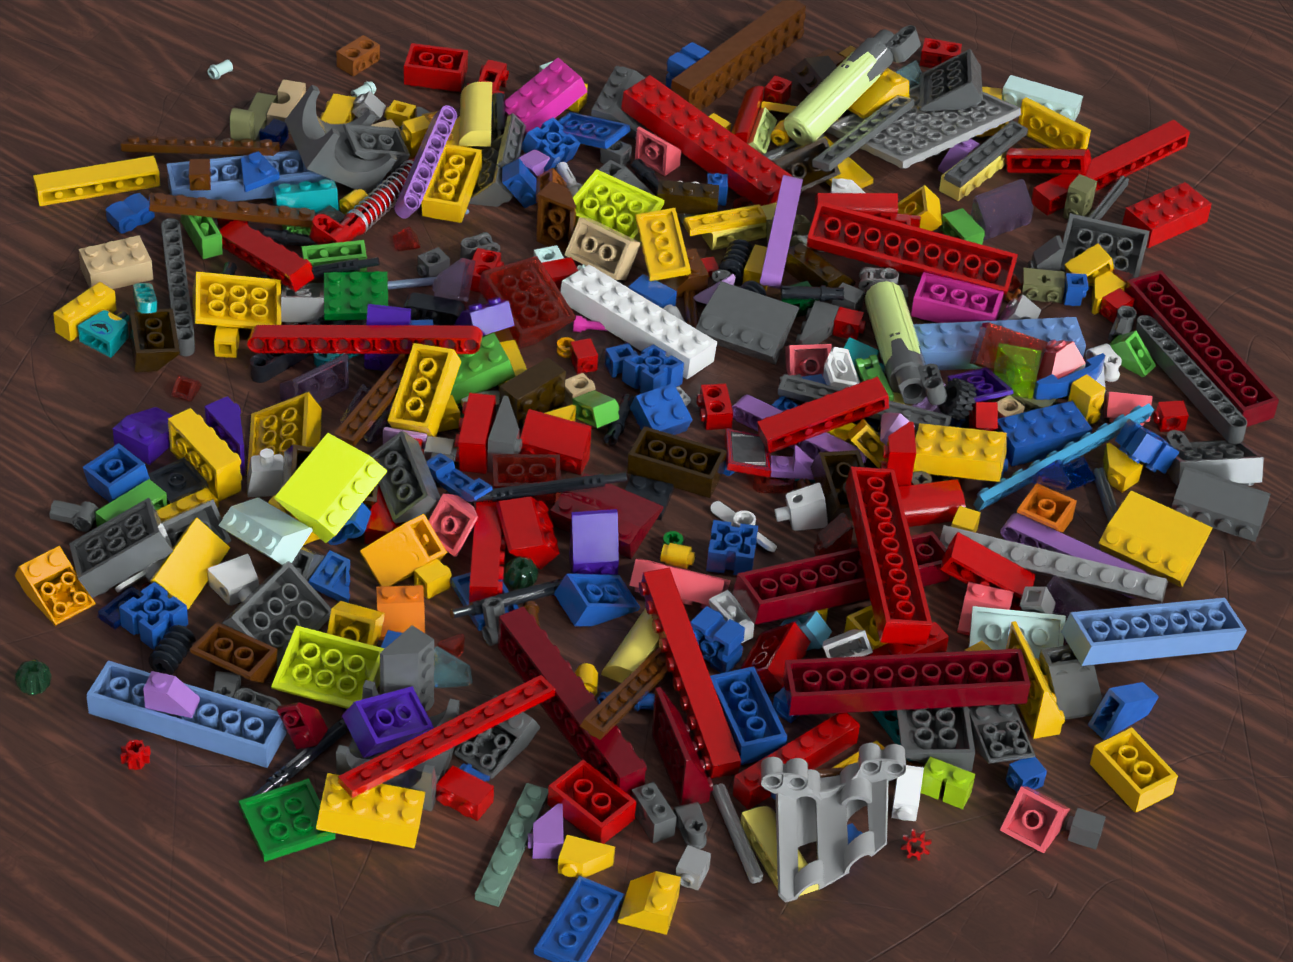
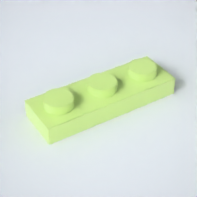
[748,107,777,155]

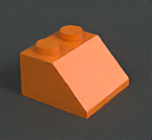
[1017,483,1077,532]
[376,585,425,640]

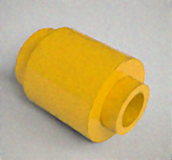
[770,120,791,146]
[339,189,368,215]
[661,543,695,569]
[575,663,598,696]

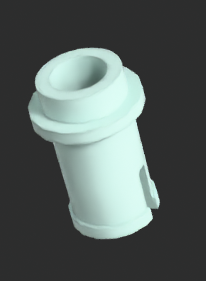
[207,59,233,80]
[351,81,376,98]

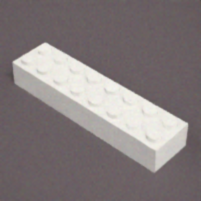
[559,265,717,379]

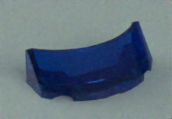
[1031,456,1096,492]

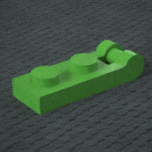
[854,354,894,401]

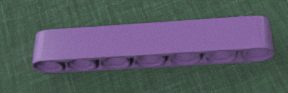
[394,105,457,219]
[759,175,803,289]
[732,395,866,463]
[1000,513,1147,599]

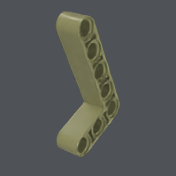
[230,92,278,157]

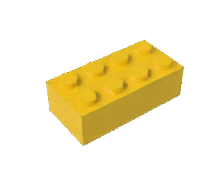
[421,144,482,223]
[388,343,461,438]
[168,408,242,501]
[913,423,1007,482]
[316,773,425,848]

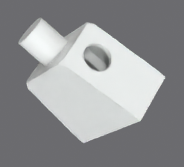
[247,448,284,497]
[774,483,828,531]
[208,554,259,606]
[823,629,873,658]

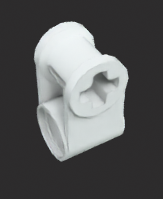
[1086,343,1122,382]

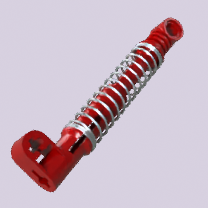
[309,156,416,245]

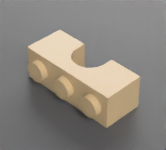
[267,80,306,134]

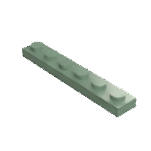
[475,783,548,907]

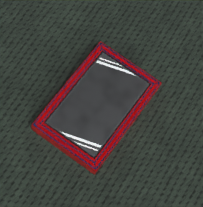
[725,428,772,477]

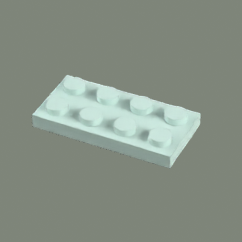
[969,606,1066,659]

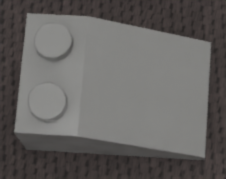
[281,283,324,325]

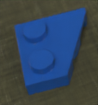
[241,151,280,192]
[308,550,350,603]

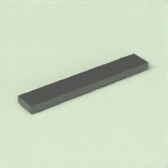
[944,120,1028,188]

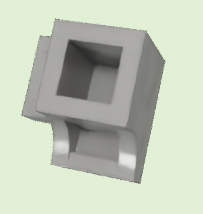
[999,295,1041,320]

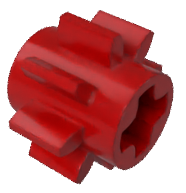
[120,740,151,770]
[901,828,932,861]

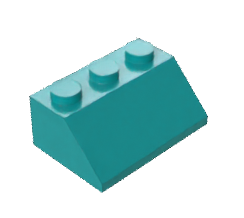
[272,179,339,213]

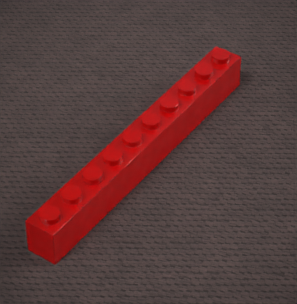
[1031,120,1190,216]
[639,567,741,779]

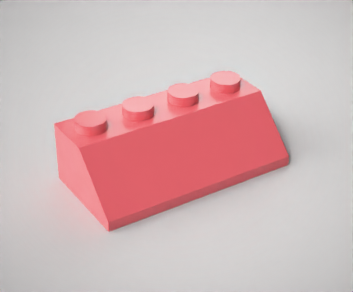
[629,559,730,608]

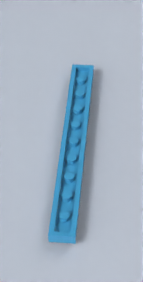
[973,403,1154,511]

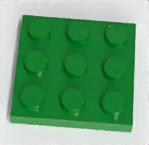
[324,271,388,320]
[238,779,335,862]

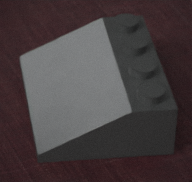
[920,49,983,111]
[591,66,651,139]
[1060,213,1150,283]
[696,281,799,365]
[1167,440,1264,486]
[69,498,173,598]
[221,561,331,672]
[896,706,975,772]

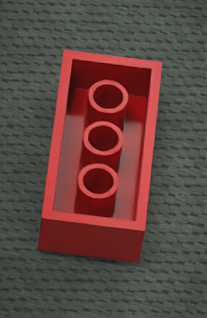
[1122,182,1212,248]

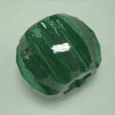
[504,556,538,589]
[15,659,52,696]

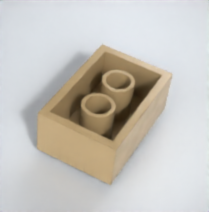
[564,217,641,281]
[79,235,153,289]

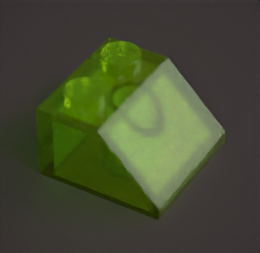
[993,343,1041,399]

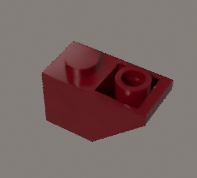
[276,702,328,749]

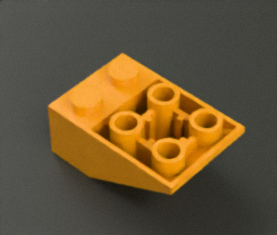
[360,514,447,587]
[15,546,96,626]

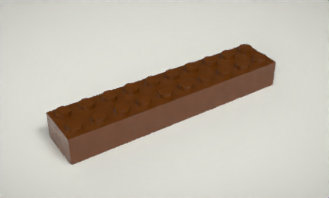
[671,0,806,111]

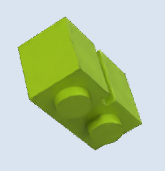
[920,757,975,809]

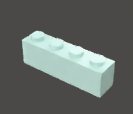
[1002,75,1083,121]

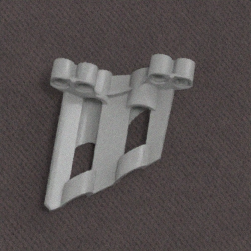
[761,743,906,903]

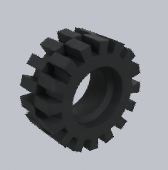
[939,378,976,420]

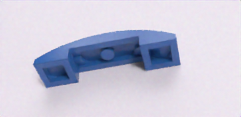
[1033,353,1106,400]
[426,453,493,502]

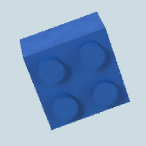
[630,383,693,435]
[83,443,150,503]

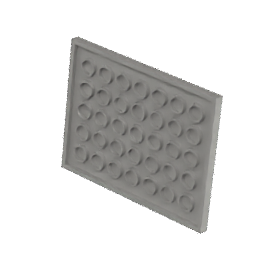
[827,84,1021,168]

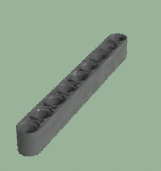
[161,218,195,356]
[1135,315,1247,444]

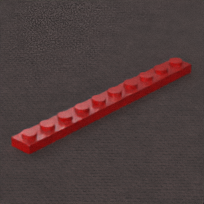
[338,675,555,798]

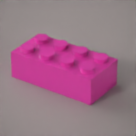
[504,58,588,136]
[911,272,1004,323]

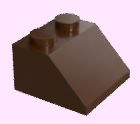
[658,248,709,298]

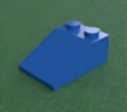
[554,574,640,626]

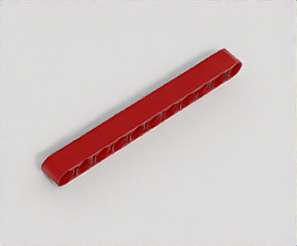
[247,325,483,354]

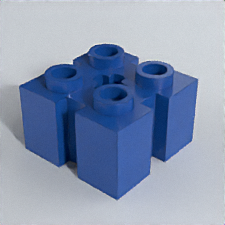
[666,42,710,89]
[521,117,581,172]
[622,344,684,393]
[1115,419,1179,474]
[706,520,758,575]
[119,582,188,650]
[690,606,745,673]

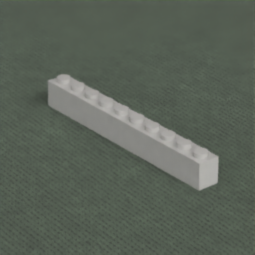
[940,525,1168,604]

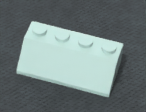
[219,497,313,565]

